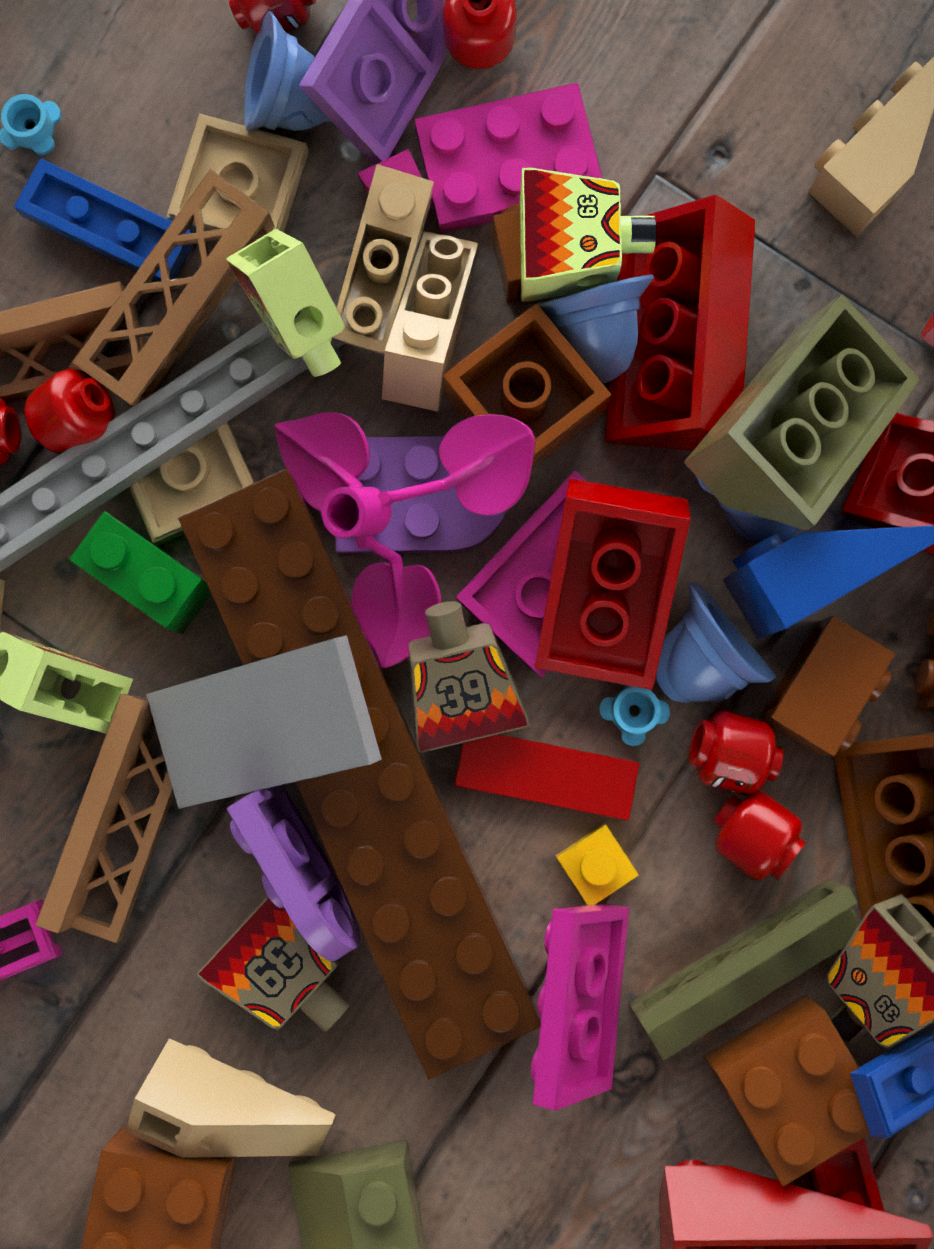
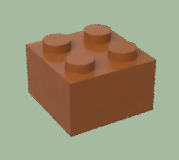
[442,303,611,470]
[704,995,870,1186]
[81,1127,237,1249]

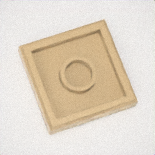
[166,113,309,233]
[129,422,254,546]

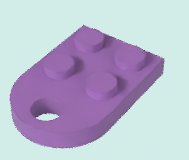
[299,0,447,164]
[336,436,506,555]
[226,785,360,961]

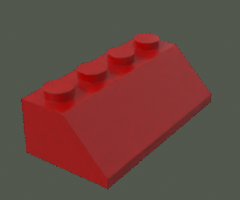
[605,195,755,451]

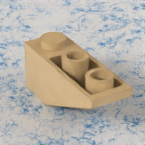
[808,57,934,237]
[332,164,434,355]
[382,231,478,412]
[125,1038,336,1158]

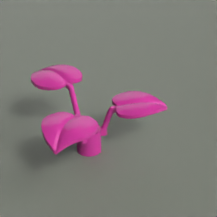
[274,412,536,668]

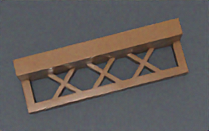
[72,168,275,406]
[0,281,145,402]
[35,693,174,943]

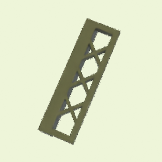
[629,879,860,1061]

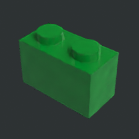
[69,511,211,635]

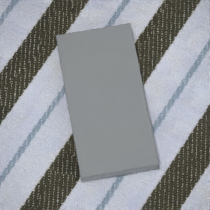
[146,635,382,809]

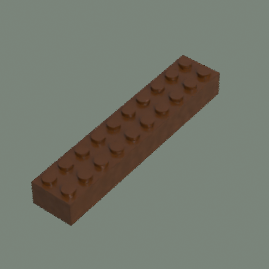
[178,468,541,1080]

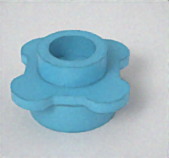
[0,94,62,156]
[599,685,670,746]

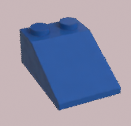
[723,525,934,639]

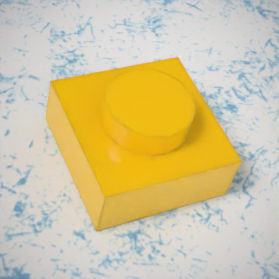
[555,823,639,905]

